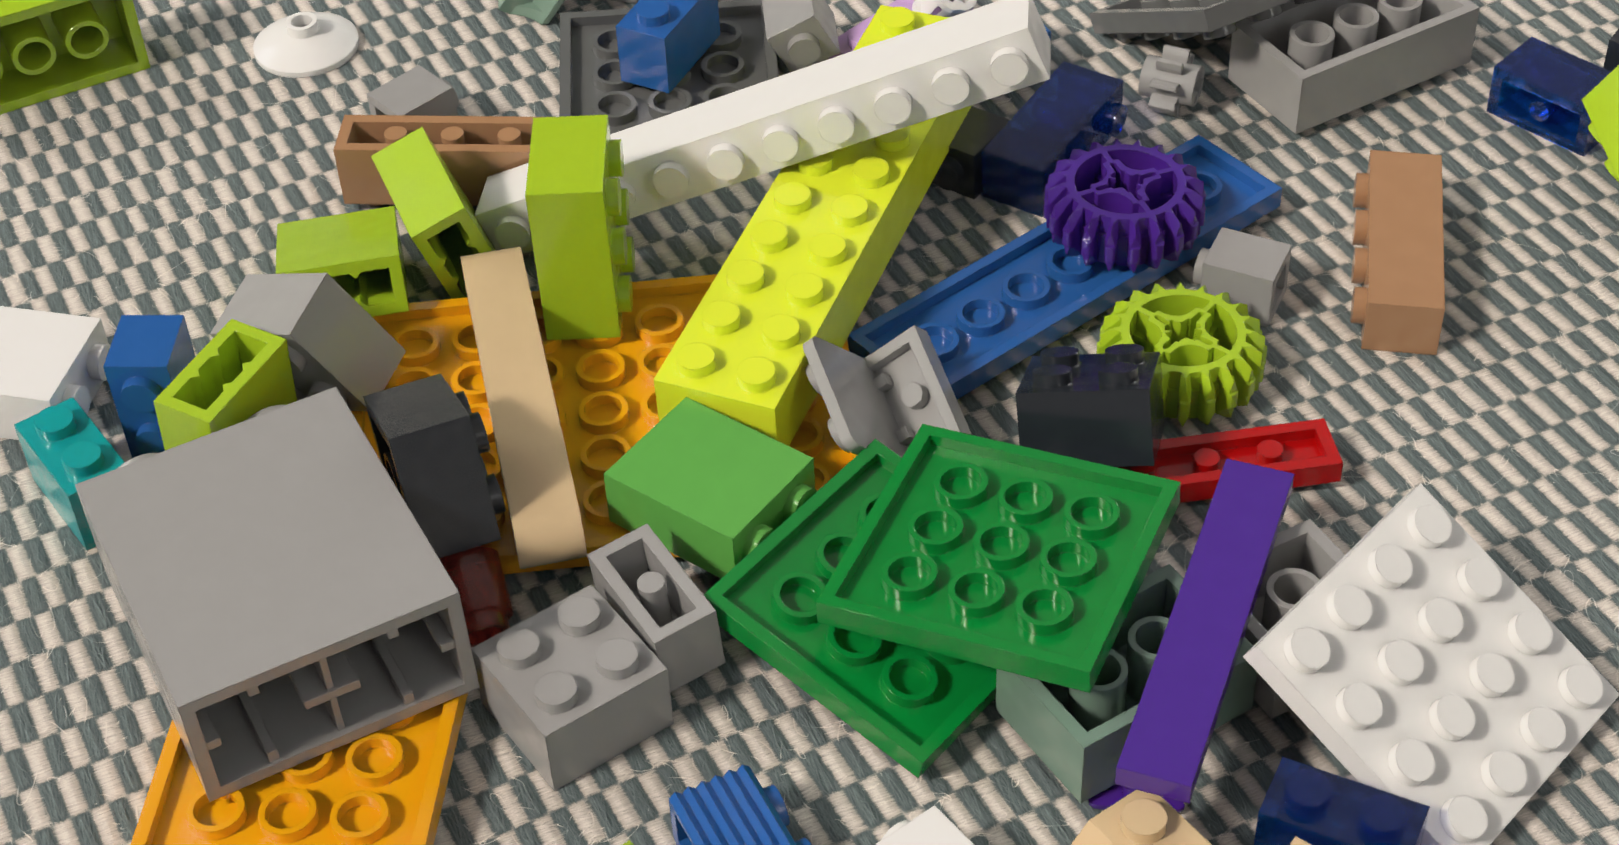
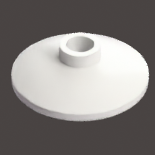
[253,12,359,78]

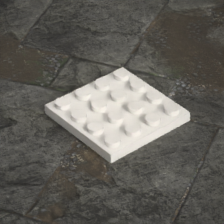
[1243,483,1619,845]

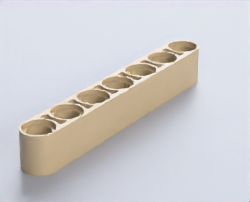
[460,246,587,569]

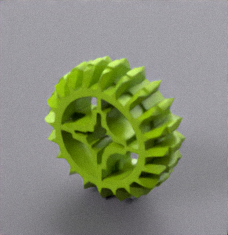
[1096,282,1267,427]

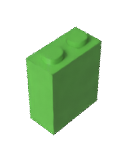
[603,397,817,578]

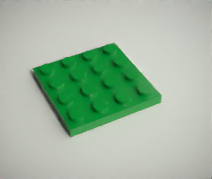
[816,424,1181,693]
[704,438,997,778]

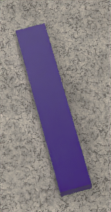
[1115,459,1294,804]

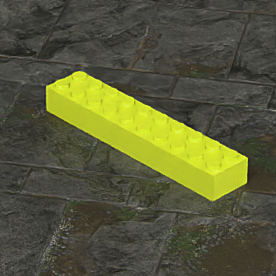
[653,5,973,446]

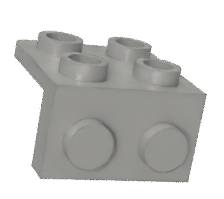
[803,325,972,457]

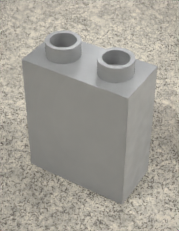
[75,387,480,802]

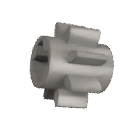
[1138,44,1205,117]

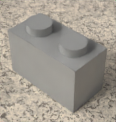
[587,524,726,692]

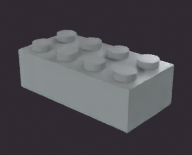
[1228,0,1480,134]

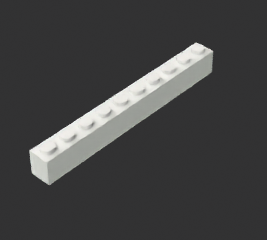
[475,0,1051,254]

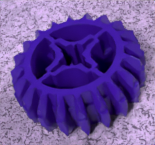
[1043,138,1206,273]

